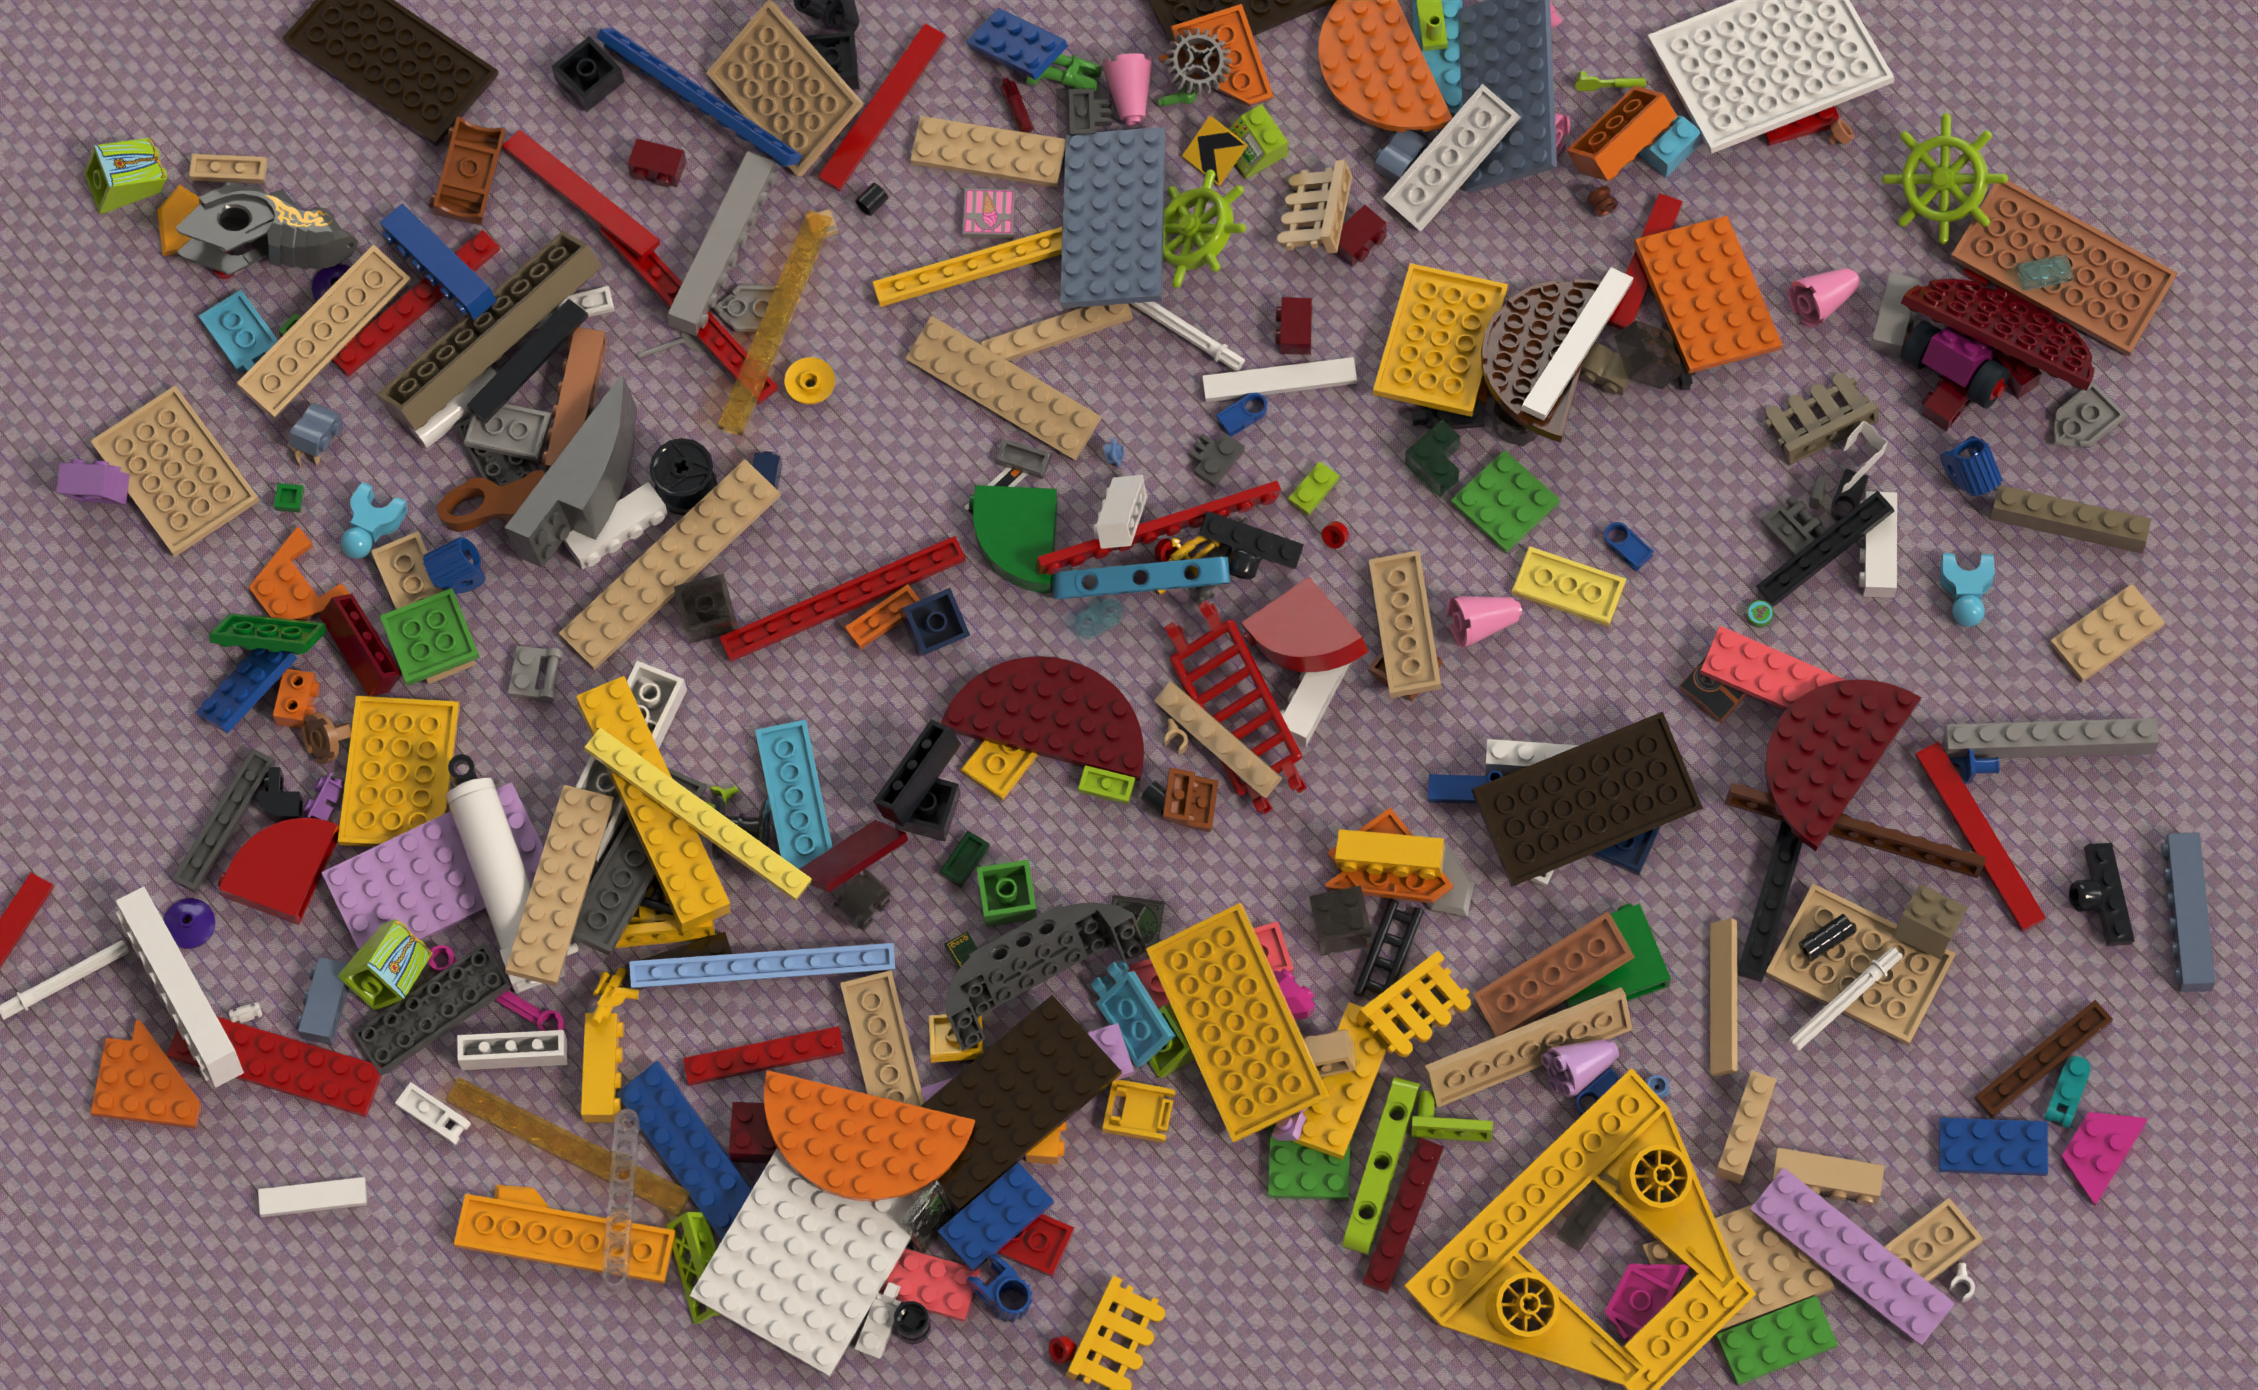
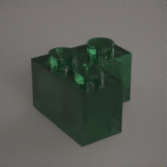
[1405,419,1460,498]

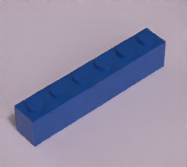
[379,203,497,320]

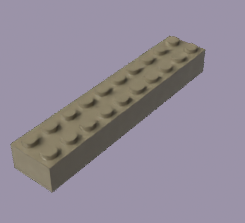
[377,231,602,431]

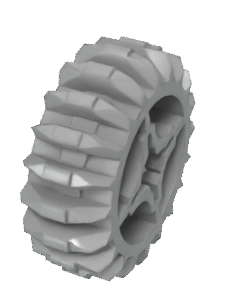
[1164,28,1232,96]

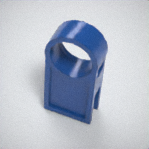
[1216,393,1267,437]
[1604,522,1654,572]
[1576,1068,1620,1116]

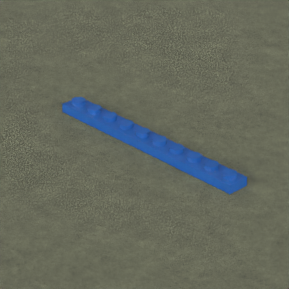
[596,28,803,167]

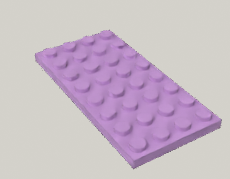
[321,782,544,950]

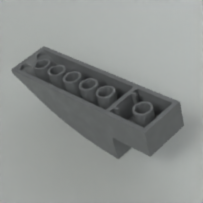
[504,376,637,568]

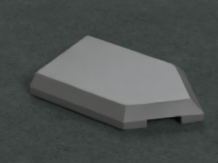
[713,285,790,333]
[2054,380,2128,448]
[1426,841,1475,918]

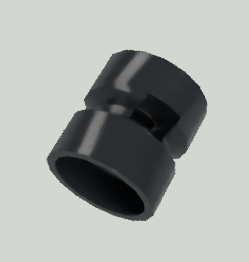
[894,1301,931,1344]

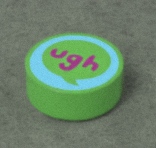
[1747,600,1773,628]

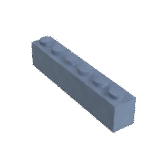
[2161,832,2215,992]

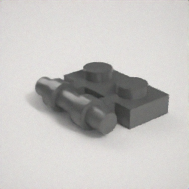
[1761,495,1827,556]

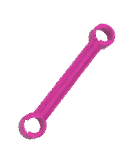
[428,945,565,1031]

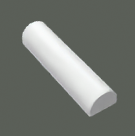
[410,366,497,449]

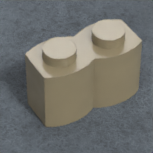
[1580,342,1637,395]

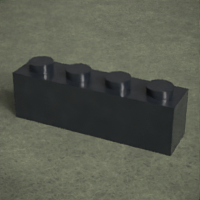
[873,719,961,827]

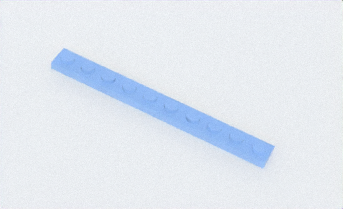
[629,943,895,988]

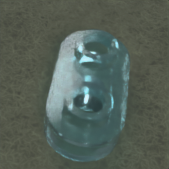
[1075,599,1123,639]

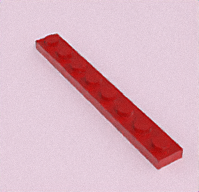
[332,230,500,377]

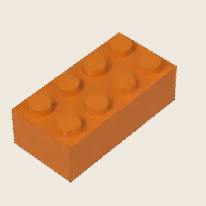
[1566,86,1677,181]

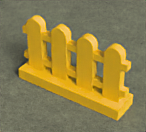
[615,885,716,948]
[1355,951,1471,1057]
[1065,1275,1165,1390]

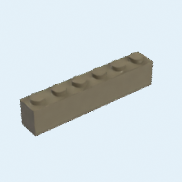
[1990,485,2151,554]

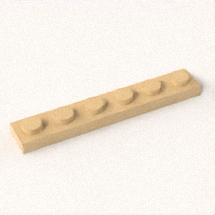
[981,304,1133,361]
[1154,681,1282,798]

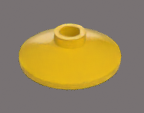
[784,357,835,405]

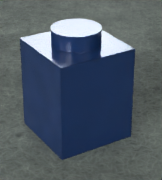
[752,451,782,490]

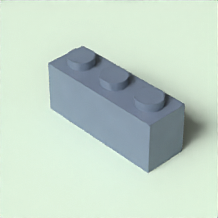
[296,957,349,1045]

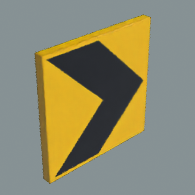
[1182,115,1248,186]

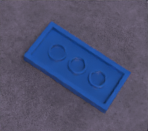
[966,8,1068,80]
[195,648,297,734]
[1939,1118,2048,1176]
[937,1162,1054,1272]

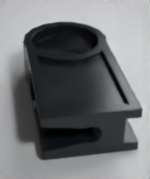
[1831,468,1869,521]

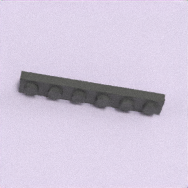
[172,748,276,893]

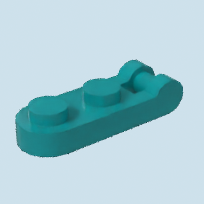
[2044,1056,2091,1129]

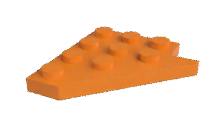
[1159,4,1274,106]
[1325,807,1453,903]
[91,1020,201,1129]

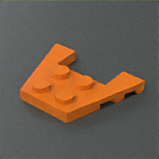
[249,526,350,621]

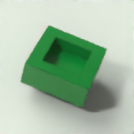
[274,483,304,513]

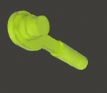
[1575,71,1646,91]

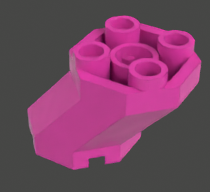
[1273,968,1315,1020]

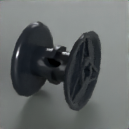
[649,438,718,516]
[712,796,770,860]

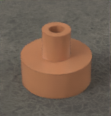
[1828,119,1855,145]

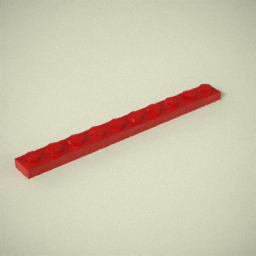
[599,227,778,405]
[1035,480,1281,575]
[719,536,966,662]

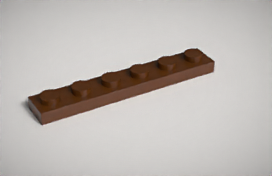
[1974,1000,2113,1118]

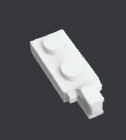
[855,1282,901,1359]

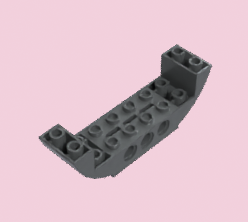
[946,902,1146,1052]

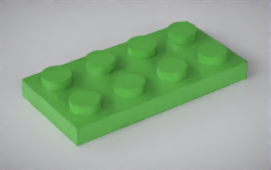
[1716,1296,1838,1386]

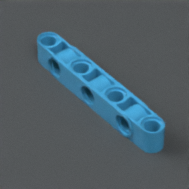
[1052,557,1230,599]

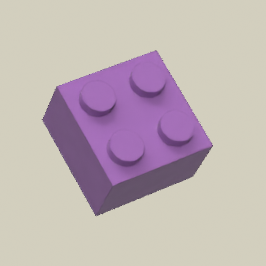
[56,459,130,505]

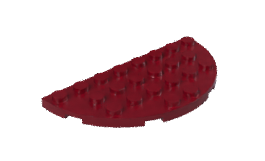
[1901,279,2095,391]
[941,656,1144,781]
[1764,679,1922,852]

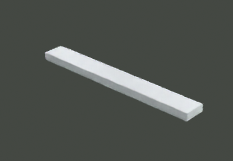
[1521,267,1633,421]

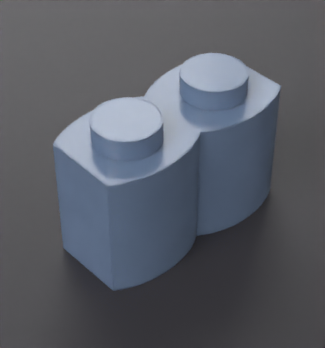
[1374,130,1428,183]
[289,403,343,457]

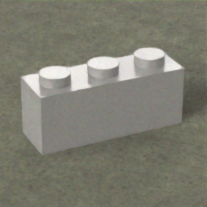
[1870,272,1920,357]

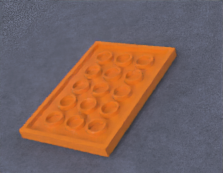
[1633,216,1783,374]

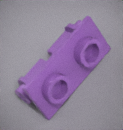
[302,772,344,821]

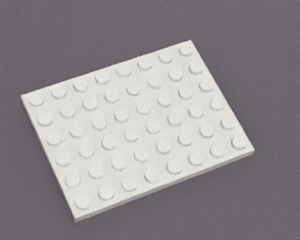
[1648,0,1894,154]
[690,1149,938,1377]

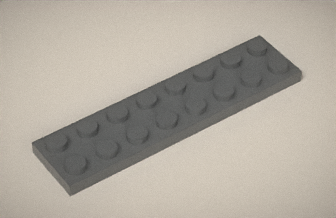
[572,767,706,956]

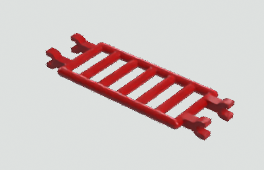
[1164,601,1307,815]

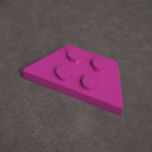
[2061,1112,2148,1206]
[1605,1264,1690,1342]

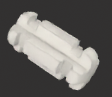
[229,1002,262,1023]

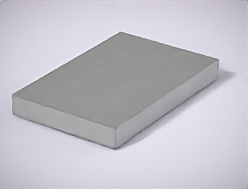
[464,403,552,462]

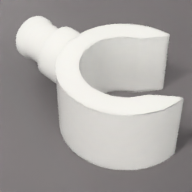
[1949,1263,1975,1302]

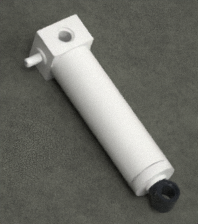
[445,754,579,994]

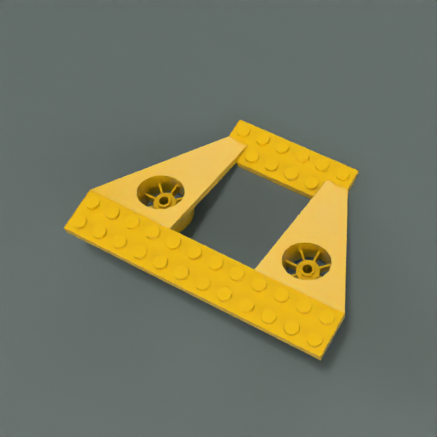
[1403,1068,1756,1390]

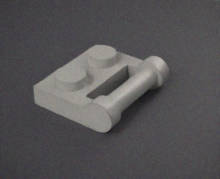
[508,646,563,702]

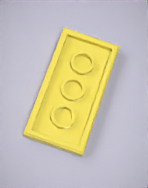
[1511,546,1626,627]

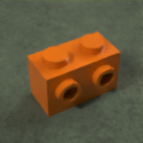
[273,669,320,729]

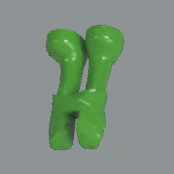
[1026,54,1103,92]

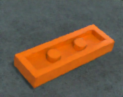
[845,584,920,650]

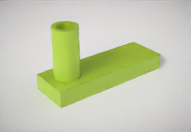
[1416,0,1448,51]
[1411,1091,1493,1142]

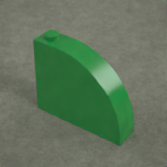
[969,485,1058,593]
[1564,903,1671,1009]

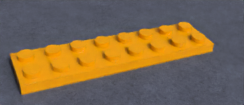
[454,1193,676,1284]

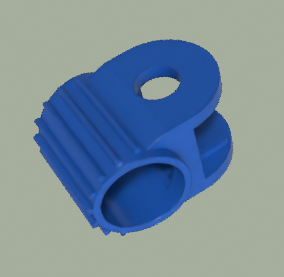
[1940,436,2003,496]
[423,537,486,594]
[966,1253,1033,1323]

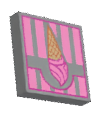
[963,188,1015,239]

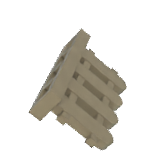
[1765,373,1879,465]

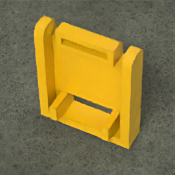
[1102,1079,1176,1143]

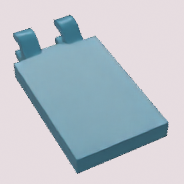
[199,289,278,374]
[1091,960,1175,1067]

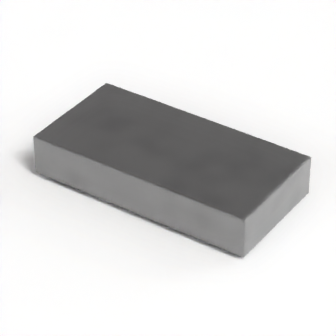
[995,438,1052,479]

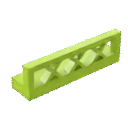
[666,1212,722,1324]

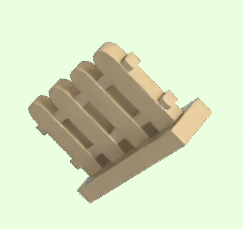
[1277,160,1352,253]

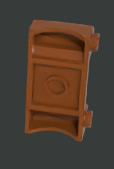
[429,117,506,225]

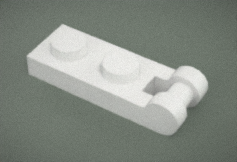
[395,1082,471,1146]

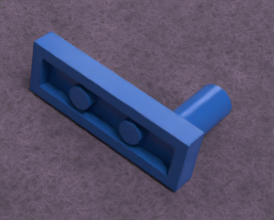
[1428,770,1503,804]

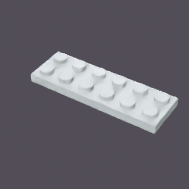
[1383,84,1521,231]

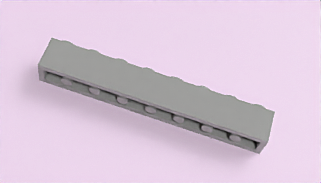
[668,151,778,336]
[1943,718,2159,758]

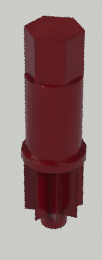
[1000,78,1034,133]

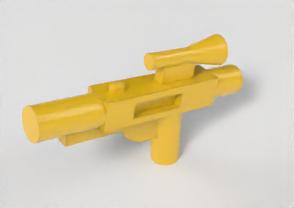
[589,967,640,1027]

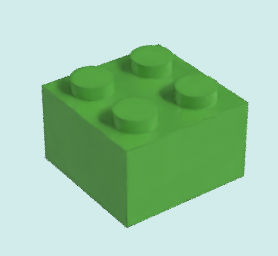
[977,859,1037,927]

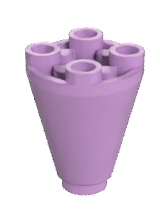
[1541,1039,1619,1098]

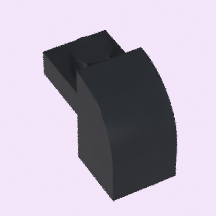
[258,767,303,823]

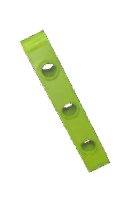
[1342,1077,1421,1255]

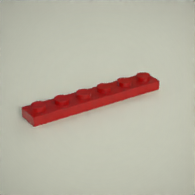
[683,1026,845,1086]

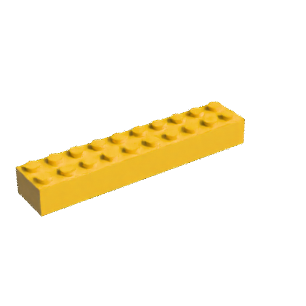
[576,676,731,933]

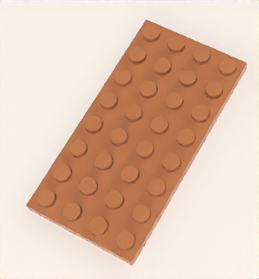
[1950,181,2178,357]

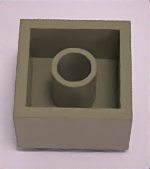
[1893,884,1968,960]

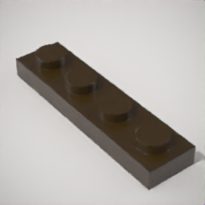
[625,932,732,990]

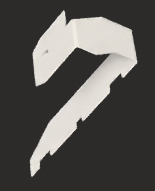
[1842,421,1888,493]

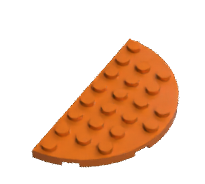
[1318,0,1452,132]
[764,1070,975,1202]

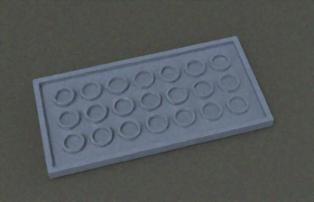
[1459,0,1557,193]
[1060,127,1166,308]

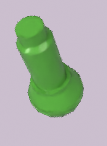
[1158,87,1196,106]

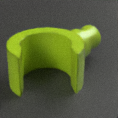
[705,785,739,809]

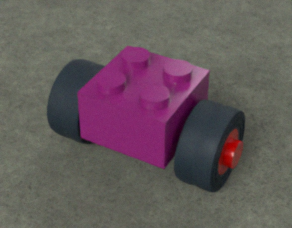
[1901,321,2010,409]

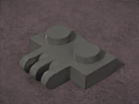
[1069,88,1112,136]
[1187,433,1245,488]

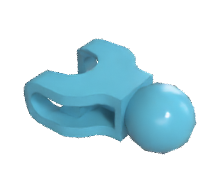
[340,482,408,559]
[1940,553,1995,628]

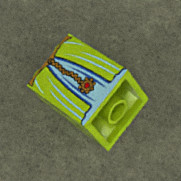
[84,138,167,214]
[337,919,433,1011]

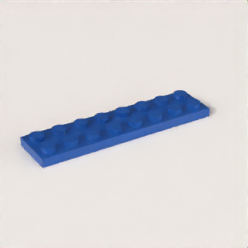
[616,1061,752,1240]

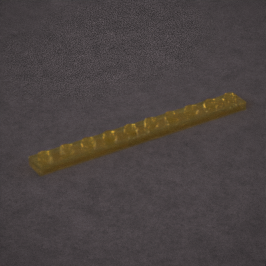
[718,210,832,436]
[445,1077,691,1217]

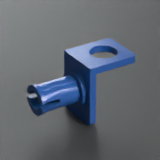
[1949,749,2000,784]

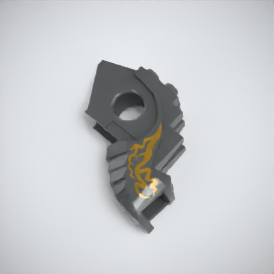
[176,182,358,276]

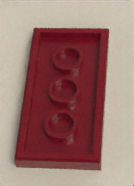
[799,820,908,893]

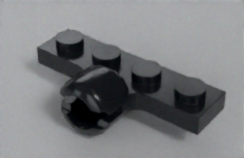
[1198,511,1304,580]
[2069,843,2135,946]

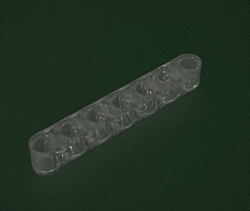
[602,1109,641,1294]

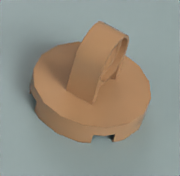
[301,712,351,765]

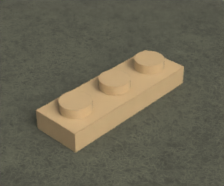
[189,154,268,184]

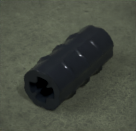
[1798,914,1855,962]

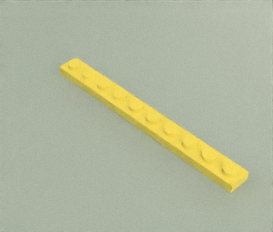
[584,727,812,902]

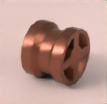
[1587,186,1618,217]

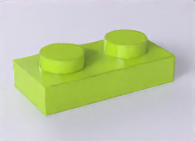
[1288,461,1340,516]
[1078,765,1136,805]

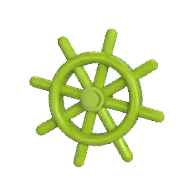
[1882,113,2008,245]
[1163,169,1246,288]

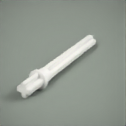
[1130,302,1245,371]
[0,940,129,1020]
[1790,946,1902,1050]

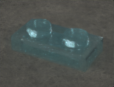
[2016,254,2074,291]

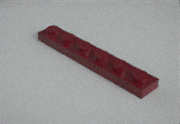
[1363,1137,1444,1294]

